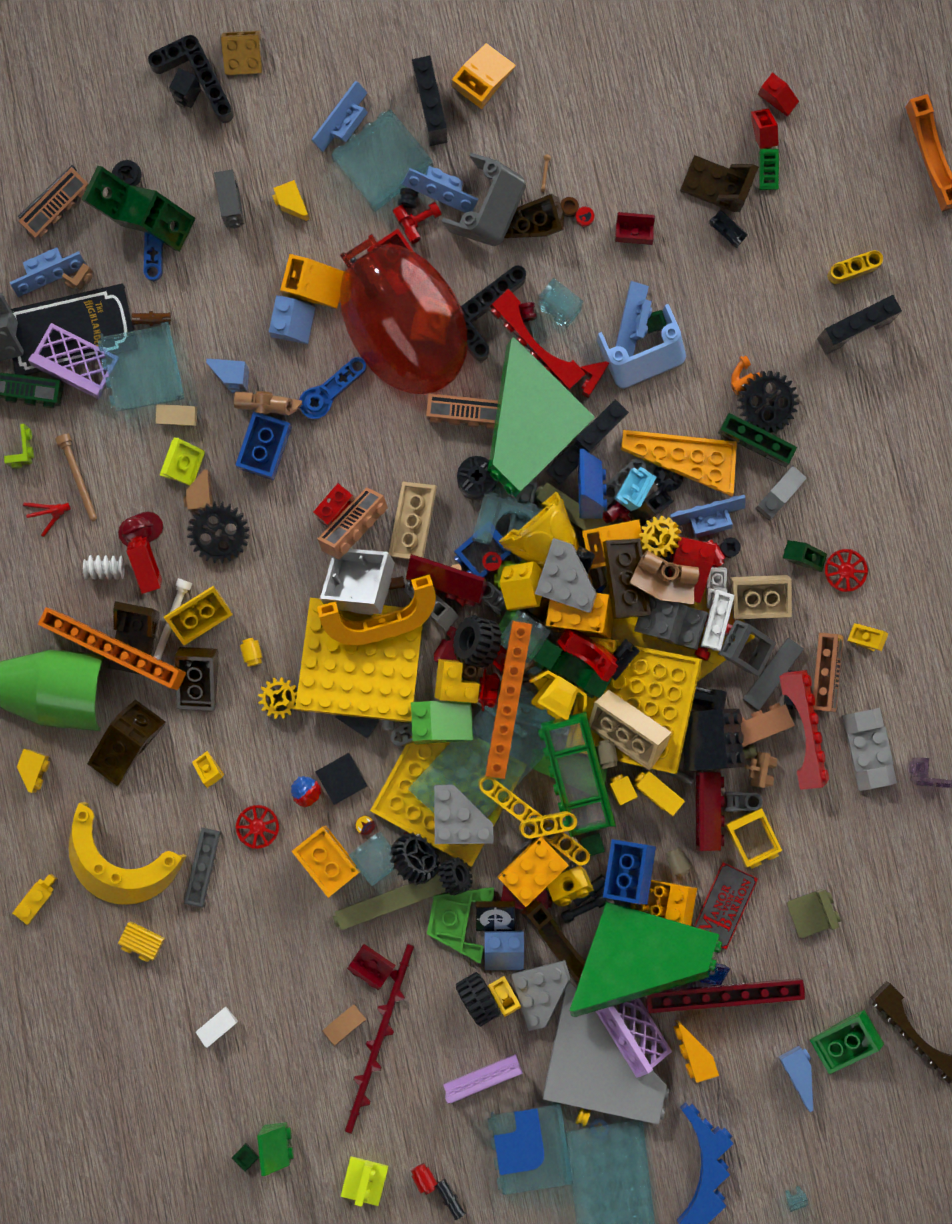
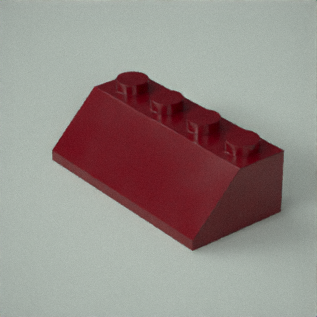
[406,554,487,607]
[696,772,725,851]

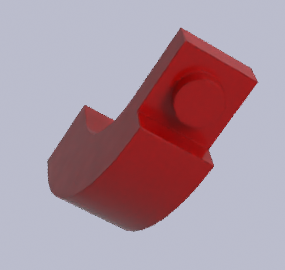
[557,629,618,682]

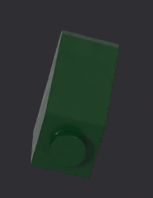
[783,540,827,572]

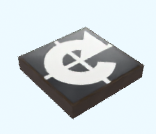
[476,901,515,931]

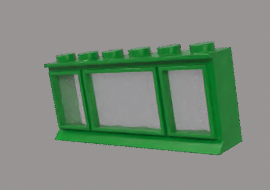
[538,712,616,837]

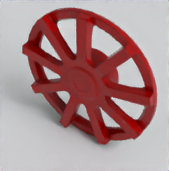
[825,549,868,592]
[235,805,279,849]

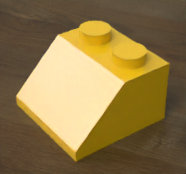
[499,561,543,611]

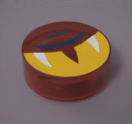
[355,815,375,835]

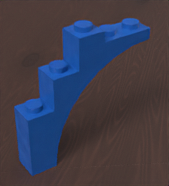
[677,1102,734,1224]

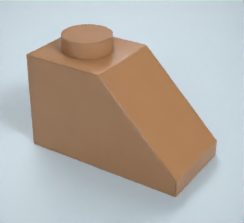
[183,469,213,512]

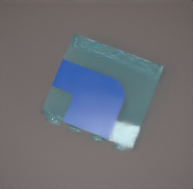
[488,1102,573,1195]

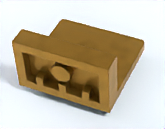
[221,31,262,75]

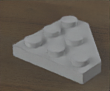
[535,538,597,613]
[434,785,493,844]
[512,960,571,1031]

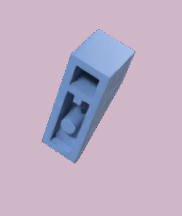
[778,1046,813,1112]

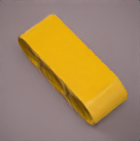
[827,250,883,284]
[519,811,577,838]

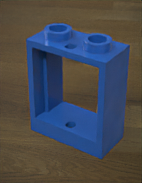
[454,522,513,578]

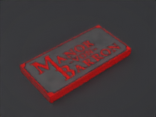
[693,862,758,950]

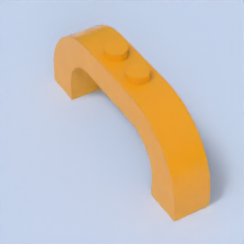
[317,574,436,645]

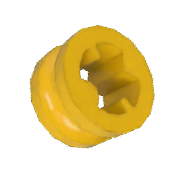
[575,1108,591,1127]

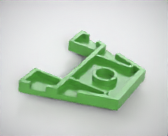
[427,887,494,963]

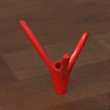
[23,502,71,537]

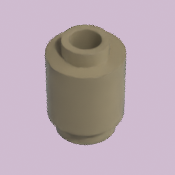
[595,739,618,769]
[666,847,692,877]

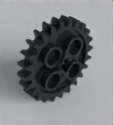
[737,371,799,432]
[187,501,250,563]

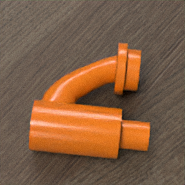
[730,355,760,395]

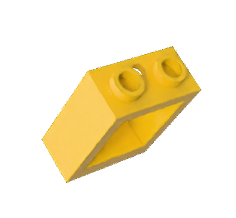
[634,771,685,816]
[725,808,782,869]

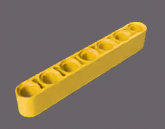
[478,776,590,865]

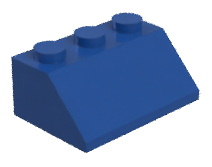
[578,449,607,519]

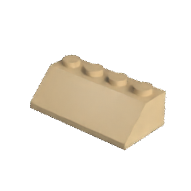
[589,690,671,770]

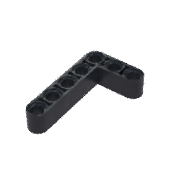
[148,35,234,123]
[449,265,526,361]

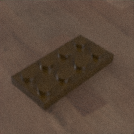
[603,538,651,619]

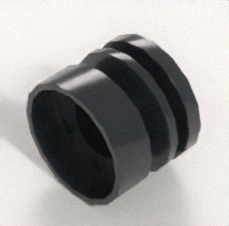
[457,456,497,500]

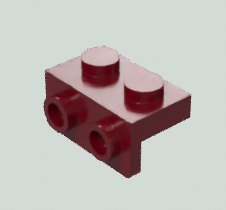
[615,212,655,245]
[347,944,396,990]

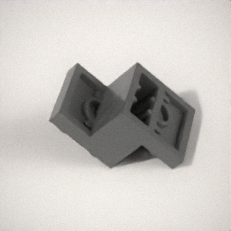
[0,293,24,361]
[634,595,708,650]

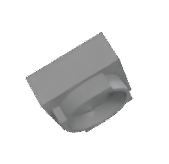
[320,549,395,615]

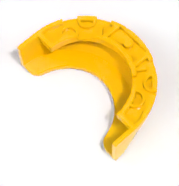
[68,802,187,905]

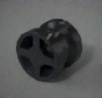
[398,188,419,209]
[720,537,741,558]

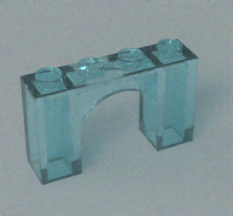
[472,492,542,545]

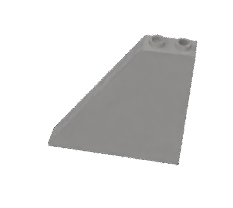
[543,981,669,1125]

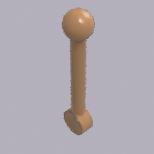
[541,154,551,193]

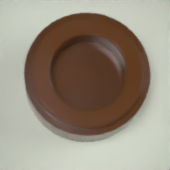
[560,197,579,217]

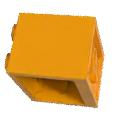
[546,593,614,639]
[291,825,362,898]
[497,836,569,907]

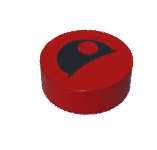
[575,206,595,227]
[482,552,502,572]

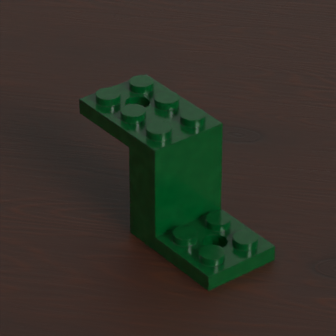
[81,165,196,252]

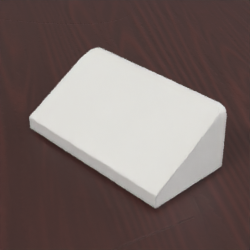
[196,1007,238,1048]

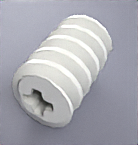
[83,555,125,580]

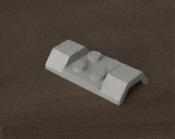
[842,708,897,791]

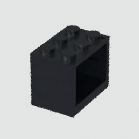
[683,709,745,771]

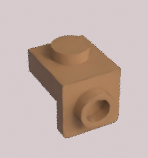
[62,263,93,290]

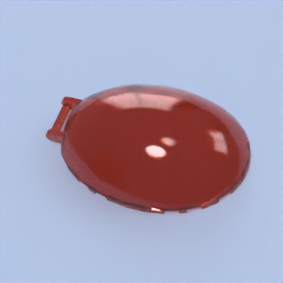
[340,234,468,395]

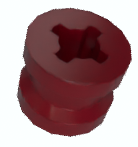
[519,302,537,322]

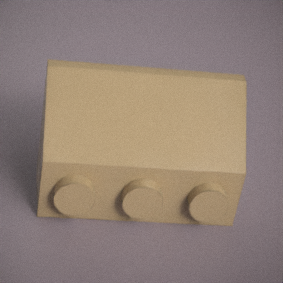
[730,575,792,619]

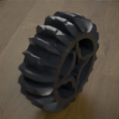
[389,832,440,885]

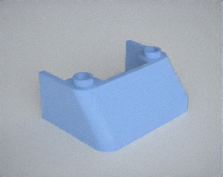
[597,304,686,389]

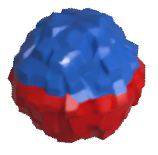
[291,776,321,808]

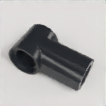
[693,687,727,710]

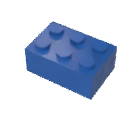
[235,411,292,480]
[603,839,656,904]

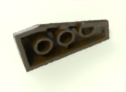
[504,194,564,238]

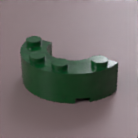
[534,639,612,699]

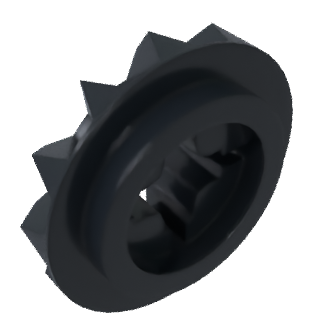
[112,160,142,186]
[653,466,683,492]

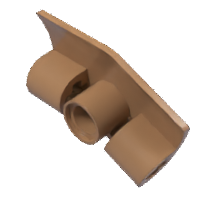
[234,391,302,415]
[630,550,699,604]

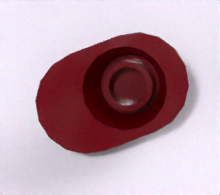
[118,511,163,547]

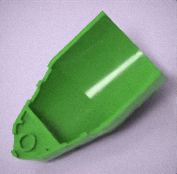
[0,649,108,731]

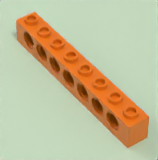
[37,607,186,690]
[485,620,532,779]

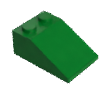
[810,1009,884,1074]
[257,1122,294,1176]

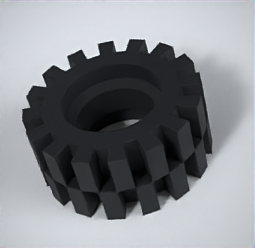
[438,857,473,896]

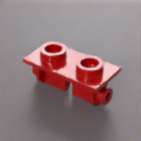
[478,669,500,711]

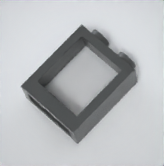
[214,169,245,229]
[718,620,776,677]

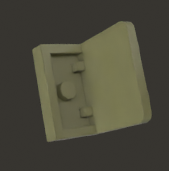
[787,889,841,938]

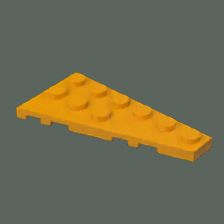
[621,430,737,497]

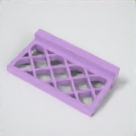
[28,323,119,400]
[596,998,672,1078]
[443,1054,523,1104]

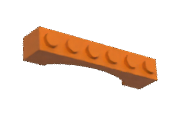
[905,94,952,212]

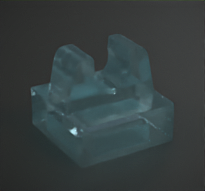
[785,1186,808,1212]

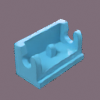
[615,467,657,511]

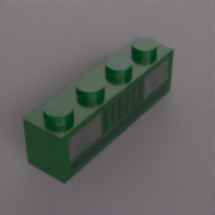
[0,372,64,408]
[718,413,797,468]

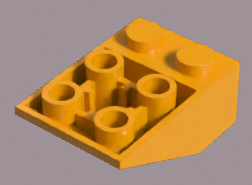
[452,43,516,109]
[280,254,346,309]
[582,520,645,570]
[630,879,697,926]
[673,1019,719,1083]

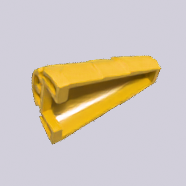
[499,492,593,584]

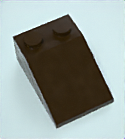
[175,647,218,711]

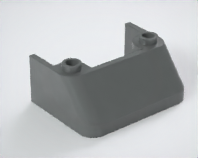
[441,153,526,246]

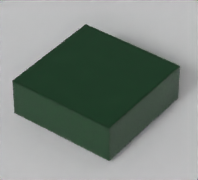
[646,310,666,334]
[581,833,605,856]
[232,1143,259,1172]

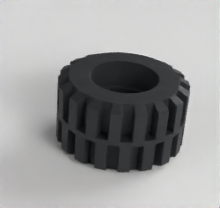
[453,615,502,668]
[456,972,501,1027]

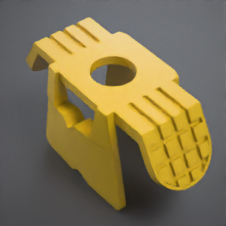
[529,670,587,720]

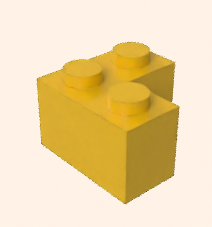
[435,659,480,703]

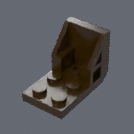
[680,155,759,212]
[108,601,159,675]
[87,699,166,787]

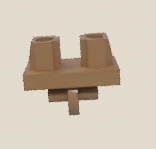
[744,752,777,788]

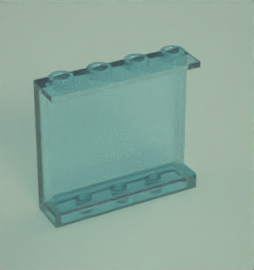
[331,109,433,212]
[98,322,184,412]

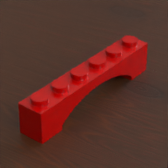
[490,289,586,390]
[779,670,829,790]

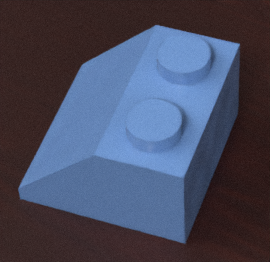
[269,295,315,344]
[206,359,249,394]
[485,930,524,970]

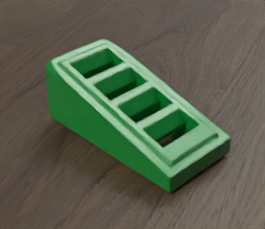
[758,149,779,190]

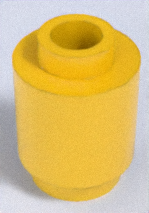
[240,638,263,667]

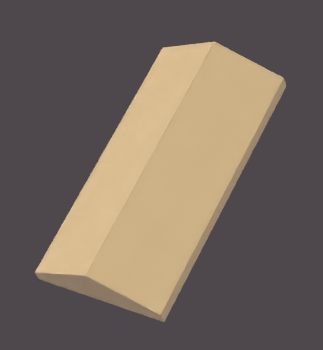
[389,482,437,560]

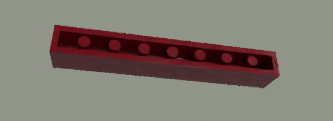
[645,978,805,1014]

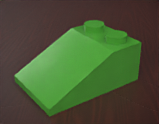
[411,701,473,744]

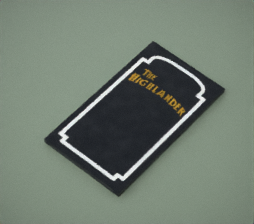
[11,283,138,376]

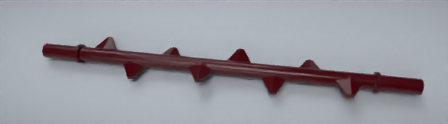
[345,944,414,1134]

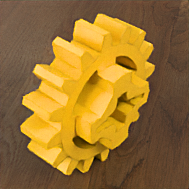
[639,516,681,557]
[258,677,297,719]

